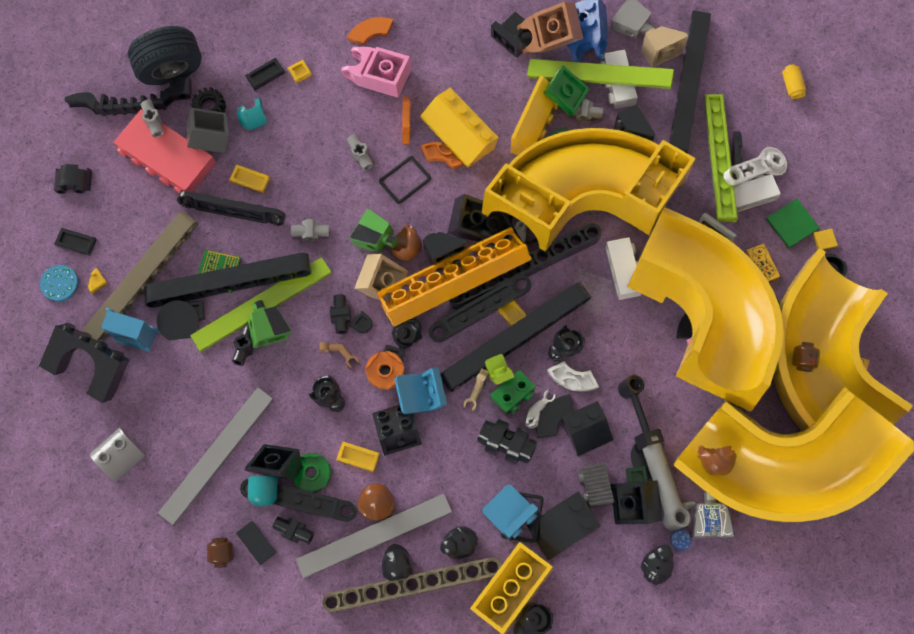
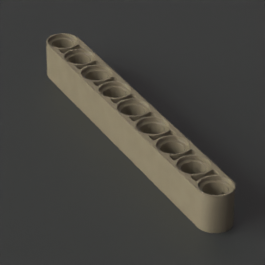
[81,211,199,342]
[322,558,501,613]

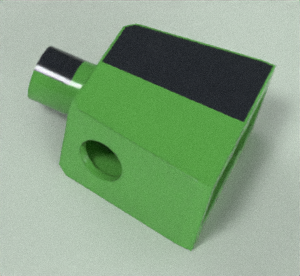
[349,209,398,253]
[248,300,292,348]

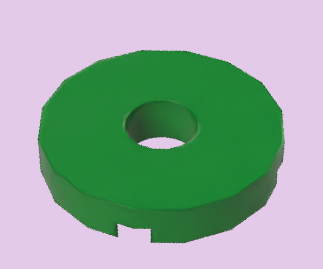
[293,453,331,493]

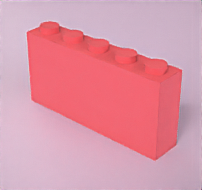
[113,110,216,194]

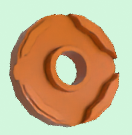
[366,351,404,390]

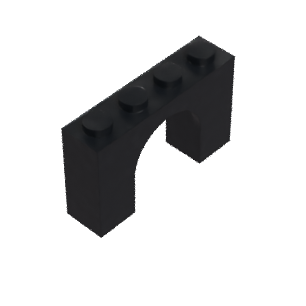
[39,323,130,403]

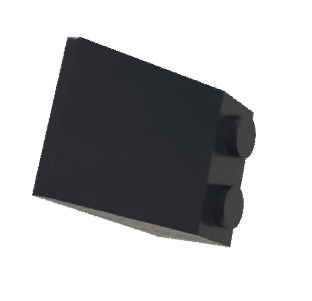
[447,194,513,245]
[527,491,601,561]

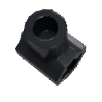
[330,294,351,334]
[232,327,254,366]
[273,516,314,544]

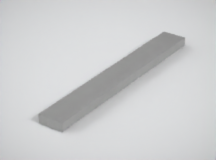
[158,387,274,525]
[296,494,452,578]

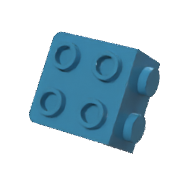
[395,367,447,414]
[482,485,538,540]

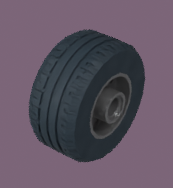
[128,26,202,85]

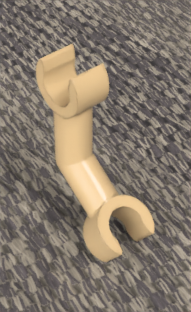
[464,368,488,411]

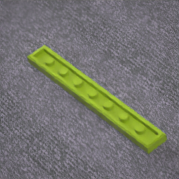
[527,59,674,89]
[704,94,738,222]
[190,257,332,352]

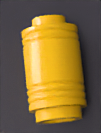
[782,64,807,100]

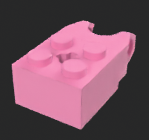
[341,47,412,98]

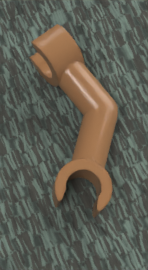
[319,342,359,369]

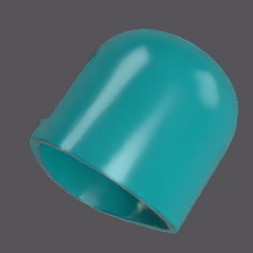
[237,98,268,130]
[247,476,278,507]

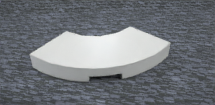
[547,361,599,392]

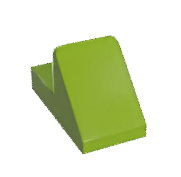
[485,354,514,385]

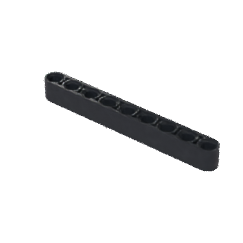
[669,10,711,153]
[449,223,601,310]
[144,253,311,308]
[440,282,591,392]

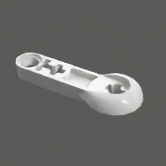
[724,147,787,186]

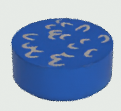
[670,530,691,551]

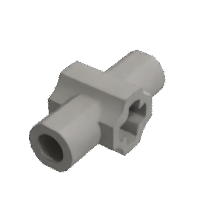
[565,99,603,123]
[141,100,164,138]
[347,134,373,171]
[291,219,329,242]

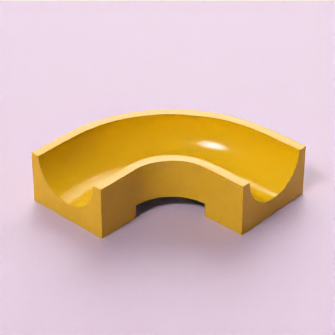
[482,128,696,252]
[627,207,784,412]
[773,248,913,431]
[674,387,914,522]

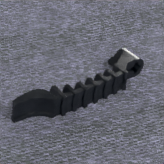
[65,77,192,116]

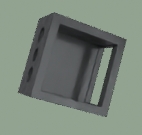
[186,107,229,153]

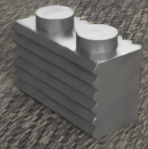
[578,463,614,509]

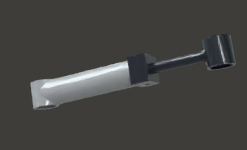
[618,374,696,531]

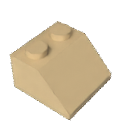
[641,26,688,68]
[354,254,408,301]

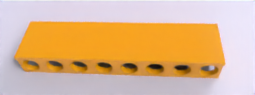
[376,227,532,327]

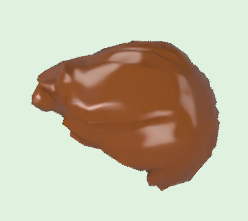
[390,224,422,261]
[697,445,737,476]
[357,483,396,521]

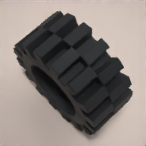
[191,87,226,113]

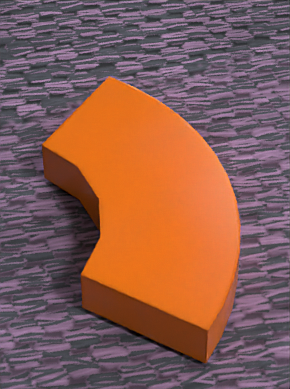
[347,17,394,46]
[402,96,411,145]
[420,142,465,170]

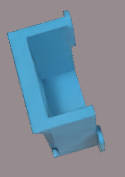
[101,308,160,352]

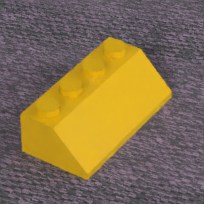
[510,75,559,155]
[420,88,499,168]
[470,542,553,634]

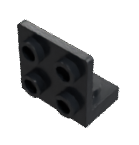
[491,12,532,58]
[372,405,422,456]

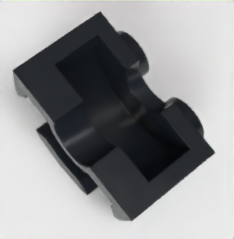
[54,164,92,194]

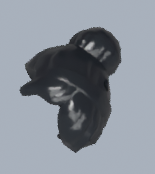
[392,317,423,349]
[548,325,585,361]
[309,375,345,412]
[440,526,478,559]
[640,544,674,585]
[513,602,553,634]

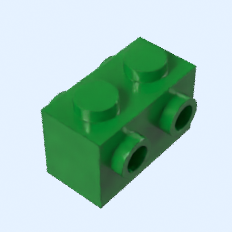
[490,370,536,416]

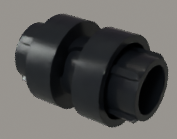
[477,419,538,465]

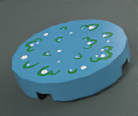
[40,265,79,302]

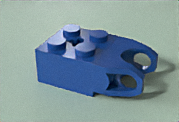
[567,0,608,63]

